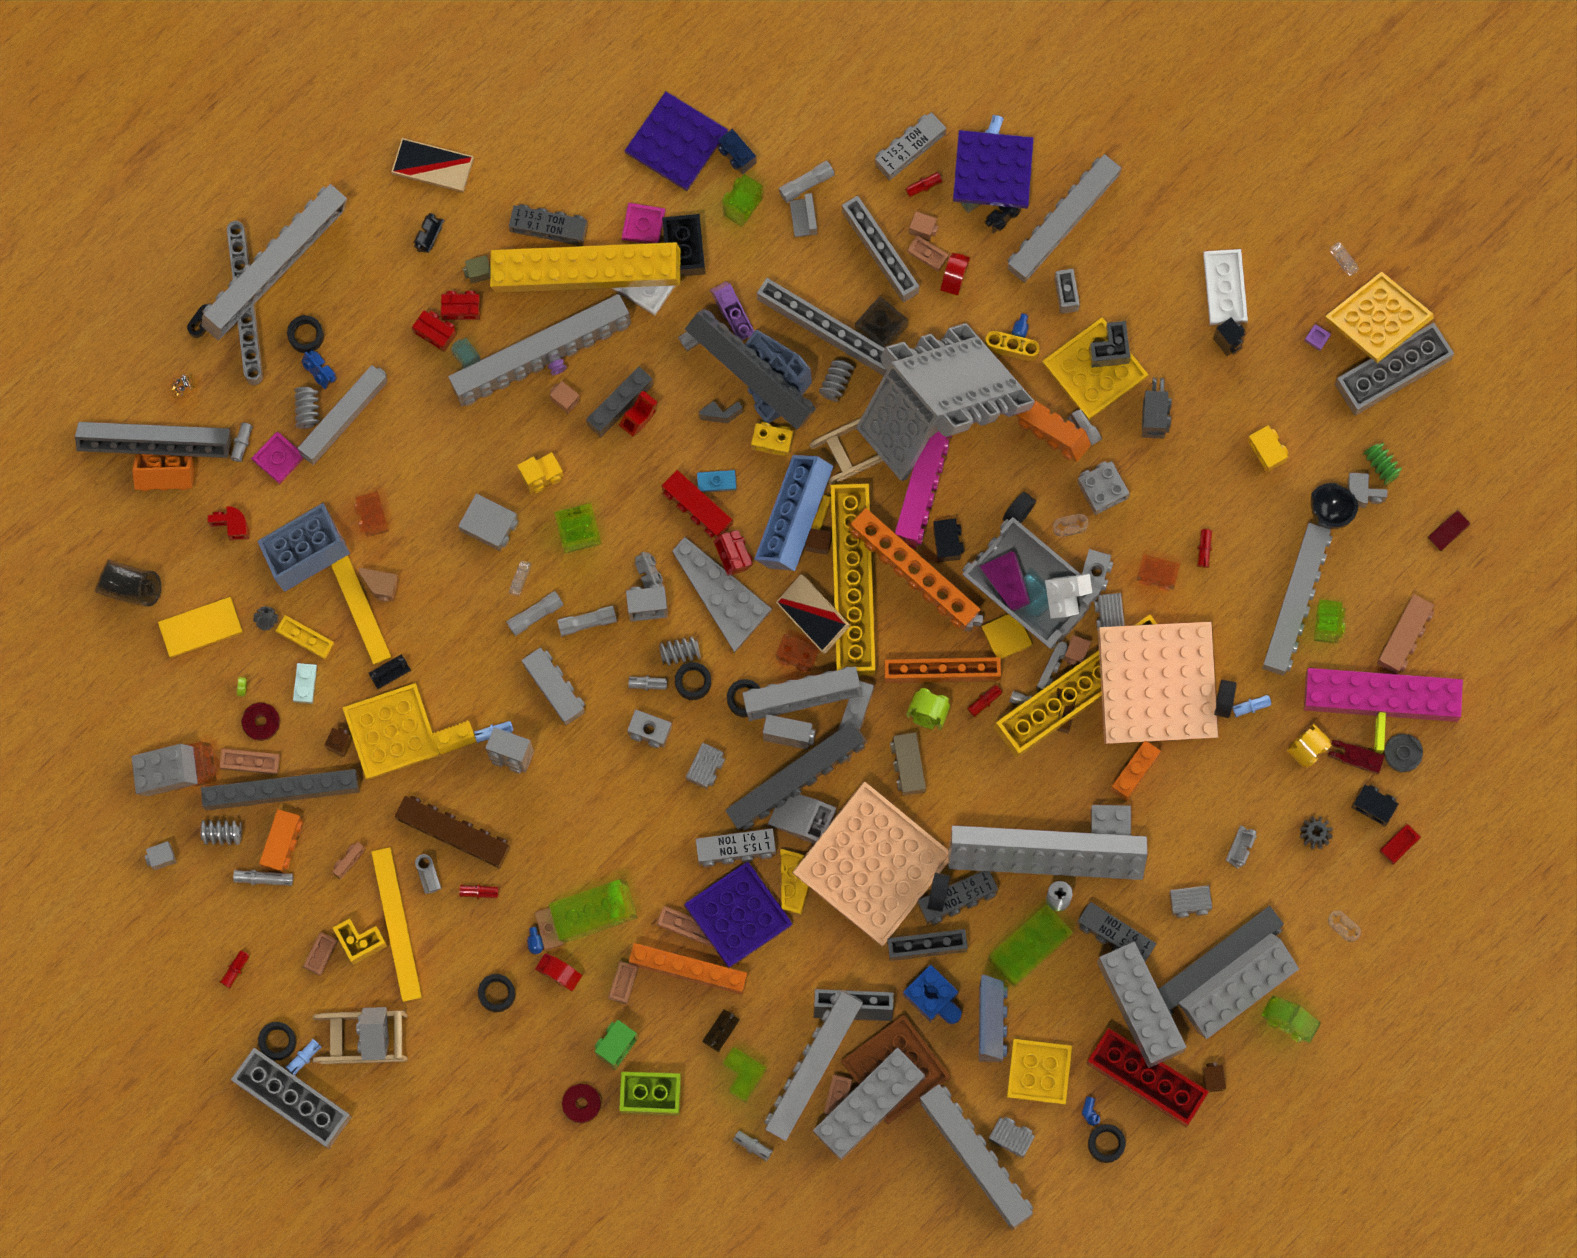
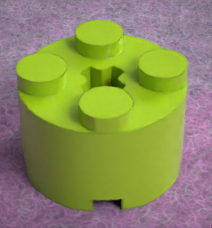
[906,688,950,730]

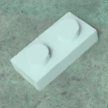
[293,663,317,704]

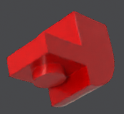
[940,253,970,296]
[619,391,658,437]
[208,506,249,540]
[535,953,583,992]

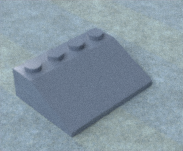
[258,503,350,592]
[979,975,1007,1062]

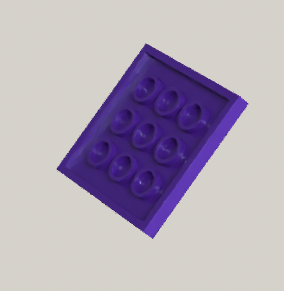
[625,91,728,191]
[953,130,1033,209]
[684,862,793,968]

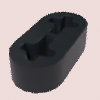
[187,304,208,338]

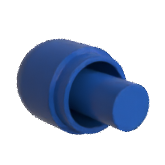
[1012,314,1029,338]
[527,927,544,955]

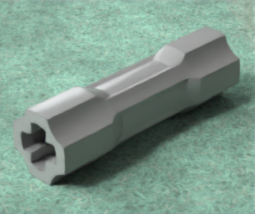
[779,160,834,203]
[506,591,564,636]
[557,605,617,637]

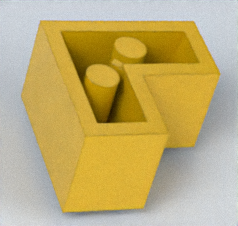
[517,452,564,494]
[333,918,387,965]

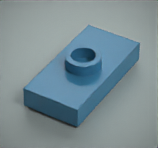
[697,470,736,492]

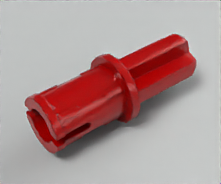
[905,172,942,197]
[1197,529,1212,568]
[967,685,1003,717]
[459,884,499,899]
[220,951,249,988]

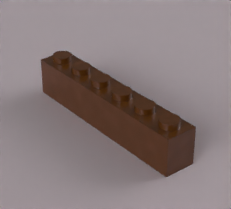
[395,796,510,869]

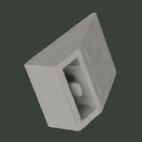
[768,794,836,844]

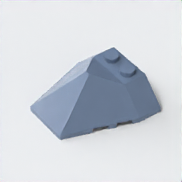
[745,330,812,423]

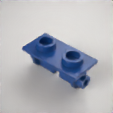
[301,350,337,389]

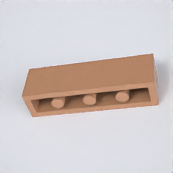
[1377,594,1435,674]

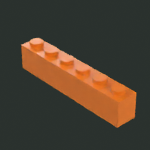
[884,657,1001,683]
[629,943,748,995]

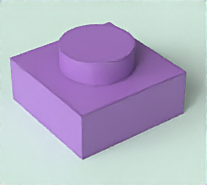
[1304,324,1331,351]

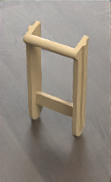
[809,418,884,485]
[313,1011,408,1064]

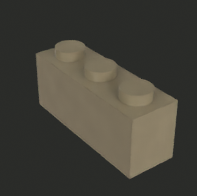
[890,732,926,796]

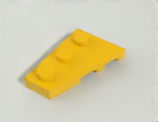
[780,849,810,915]

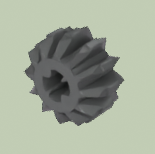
[1300,816,1333,849]

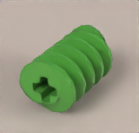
[1362,443,1402,485]

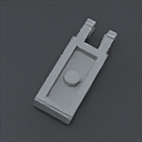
[1036,641,1068,692]

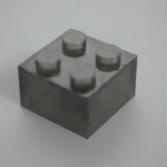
[855,296,908,348]

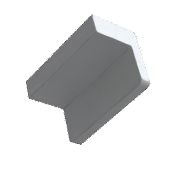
[790,193,817,237]

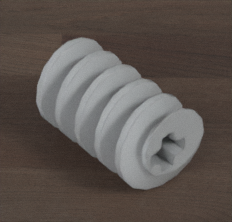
[819,360,855,402]
[294,387,319,429]
[659,636,701,666]
[200,820,242,845]
[1046,881,1072,911]

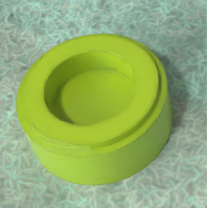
[237,677,247,697]

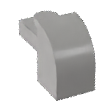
[1347,473,1387,508]

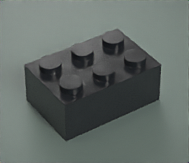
[662,214,706,277]

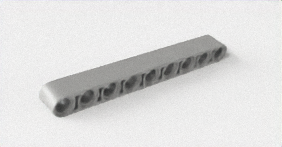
[227,221,263,385]

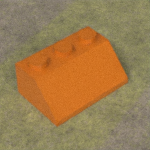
[132,454,194,491]

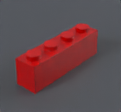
[662,470,733,539]

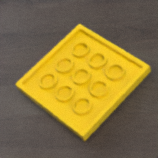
[1325,272,1434,363]
[1042,317,1149,421]
[343,683,440,780]

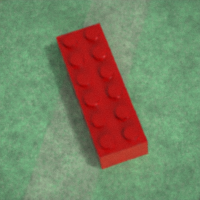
[1086,1028,1209,1128]

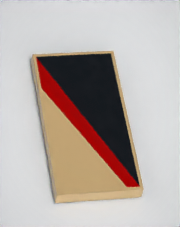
[391,138,474,193]
[776,574,851,654]

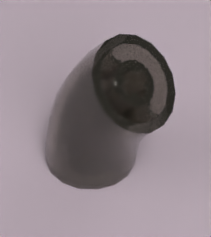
[94,559,161,607]

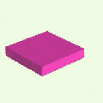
[622,203,665,244]
[251,432,304,484]

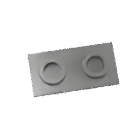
[635,552,663,588]
[1226,825,1257,869]

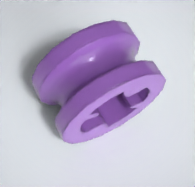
[548,359,567,376]

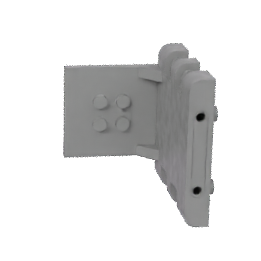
[856,323,1035,481]

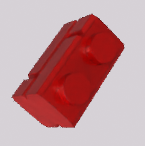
[441,291,480,320]
[412,310,457,352]
[713,530,753,576]

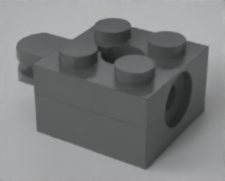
[1141,378,1172,439]

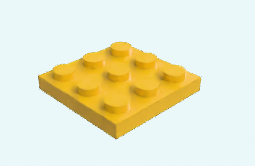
[1007,1039,1072,1105]

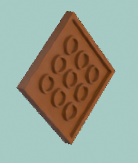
[841,1015,951,1124]

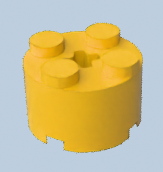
[1286,724,1331,768]

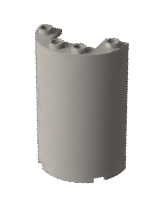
[962,517,1100,649]

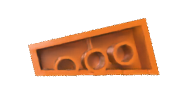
[1016,400,1091,462]

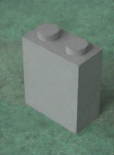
[458,494,519,551]
[763,714,815,750]

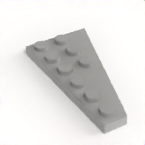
[672,537,772,653]

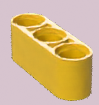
[985,331,1040,361]

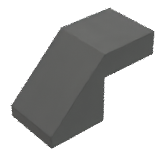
[699,401,743,423]

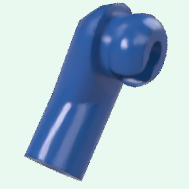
[1082,1096,1100,1126]

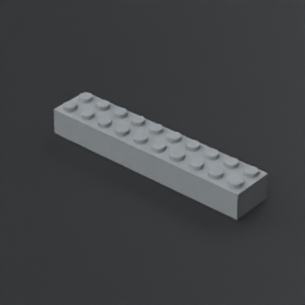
[201,184,347,341]
[448,294,631,406]
[948,826,1148,880]

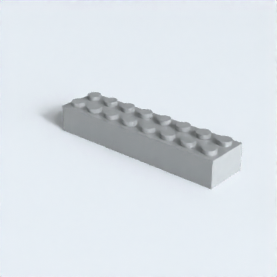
[919,1084,1034,1231]

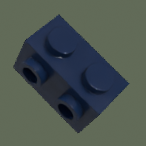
[718,129,757,175]

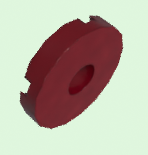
[241,702,280,741]
[562,1084,601,1123]

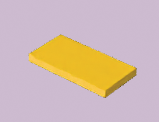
[158,597,243,658]

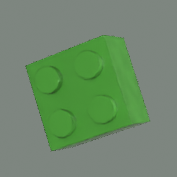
[594,1020,639,1070]

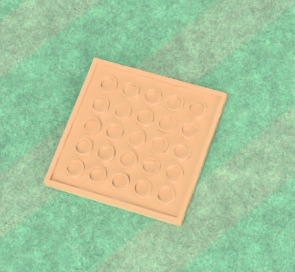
[1098,622,1218,744]
[792,782,948,946]

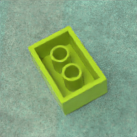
[619,1072,681,1116]

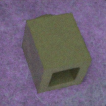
[463,255,491,284]

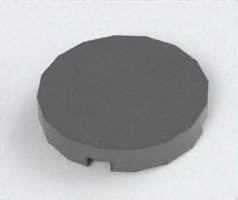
[1384,734,1423,773]

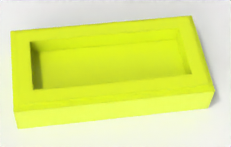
[1374,712,1386,754]

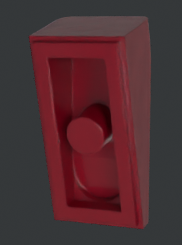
[1428,510,1470,551]

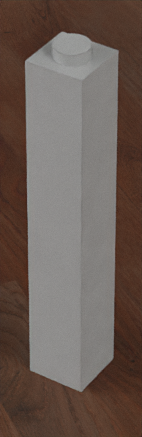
[298,365,387,465]

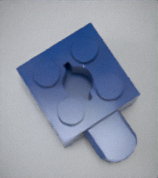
[903,965,962,1025]

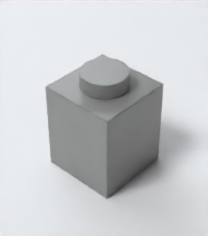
[145,841,177,870]

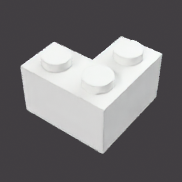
[1045,574,1092,618]

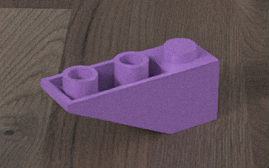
[710,281,754,341]

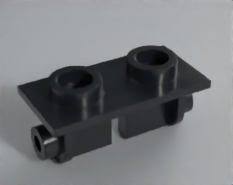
[984,206,1021,234]
[413,213,444,253]
[368,654,411,689]

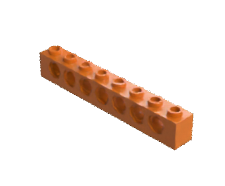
[849,508,981,630]

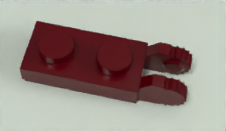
[1328,740,1385,774]

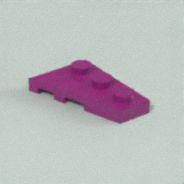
[979,551,1031,611]

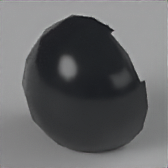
[1311,483,1358,529]

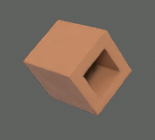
[909,211,939,241]
[550,381,580,414]
[1064,635,1091,667]

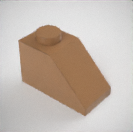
[359,568,399,602]

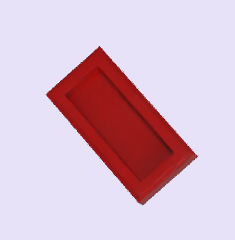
[1379,824,1421,865]

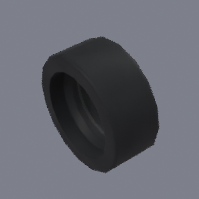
[287,315,324,353]
[1002,492,1036,523]
[675,662,711,700]
[727,679,760,718]
[1214,679,1237,718]
[927,873,950,912]
[478,974,516,1012]
[258,1022,296,1060]
[1088,1124,1126,1163]

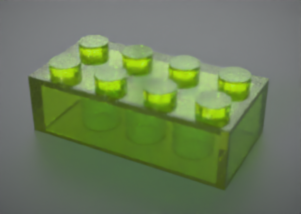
[549,879,637,943]
[988,904,1073,988]

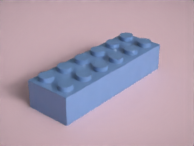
[754,455,833,571]

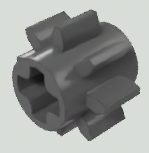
[253,606,278,630]

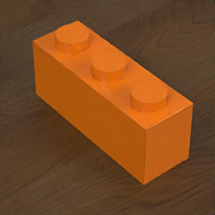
[1110,740,1161,802]
[259,809,303,873]

